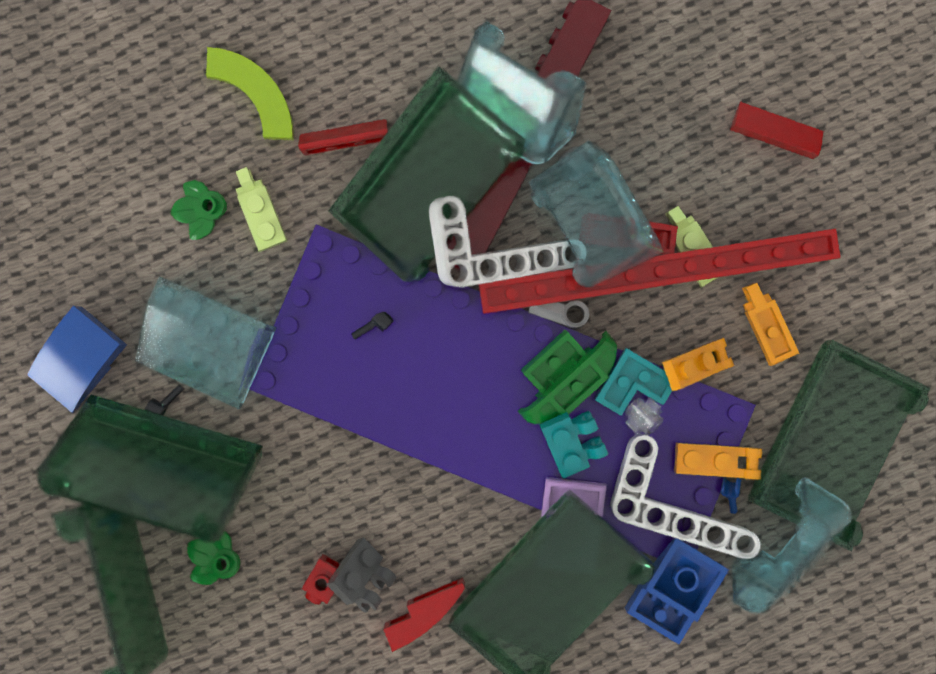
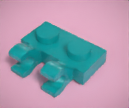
[539,411,608,479]

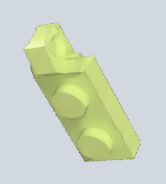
[236,167,287,252]
[666,206,716,287]

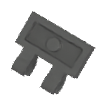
[326,537,397,613]

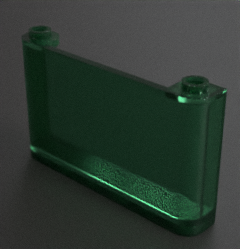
[328,66,526,282]
[748,340,931,552]
[37,394,263,542]
[448,490,655,674]
[52,493,168,674]

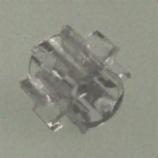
[625,398,663,435]

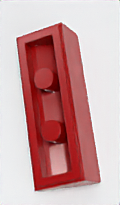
[730,102,824,159]
[298,119,390,156]

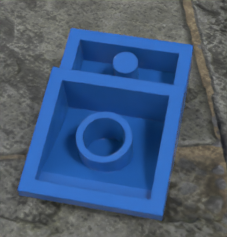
[27,305,127,413]
[624,538,729,644]

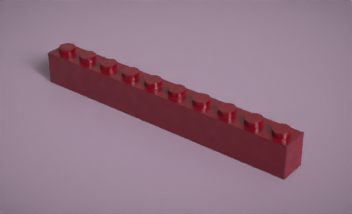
[446,0,612,272]

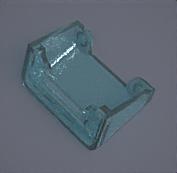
[451,21,586,164]
[528,140,663,288]
[732,477,851,613]

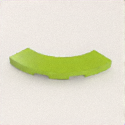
[206,47,294,140]

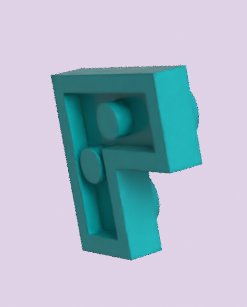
[594,348,672,416]

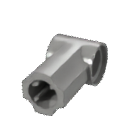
[528,300,589,330]

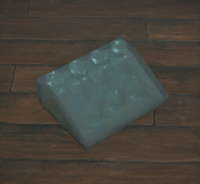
[135,276,277,409]

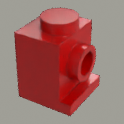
[301,554,340,605]

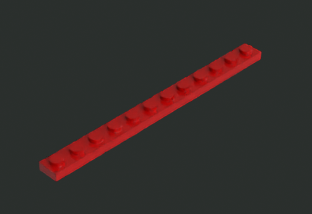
[478,228,841,314]

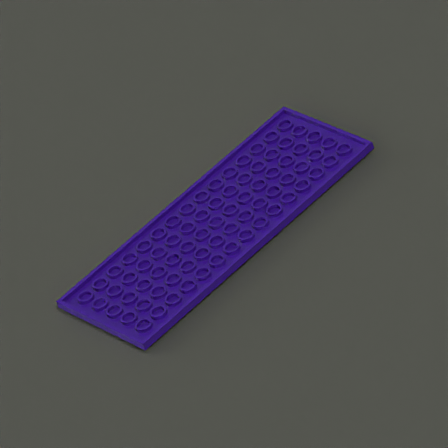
[247,224,756,558]

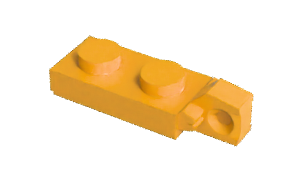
[742,282,799,366]

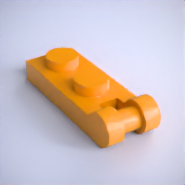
[662,338,734,391]
[674,442,762,480]

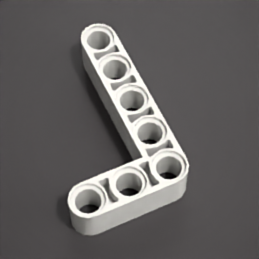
[429,196,586,287]
[610,434,761,559]

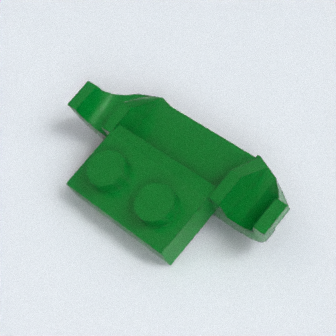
[517,330,617,424]

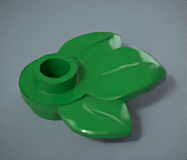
[171,180,227,240]
[187,526,241,585]

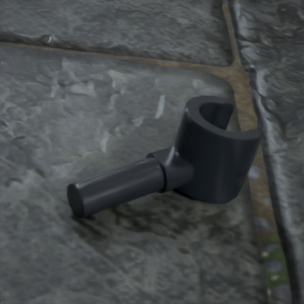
[351,312,394,339]
[144,385,184,418]

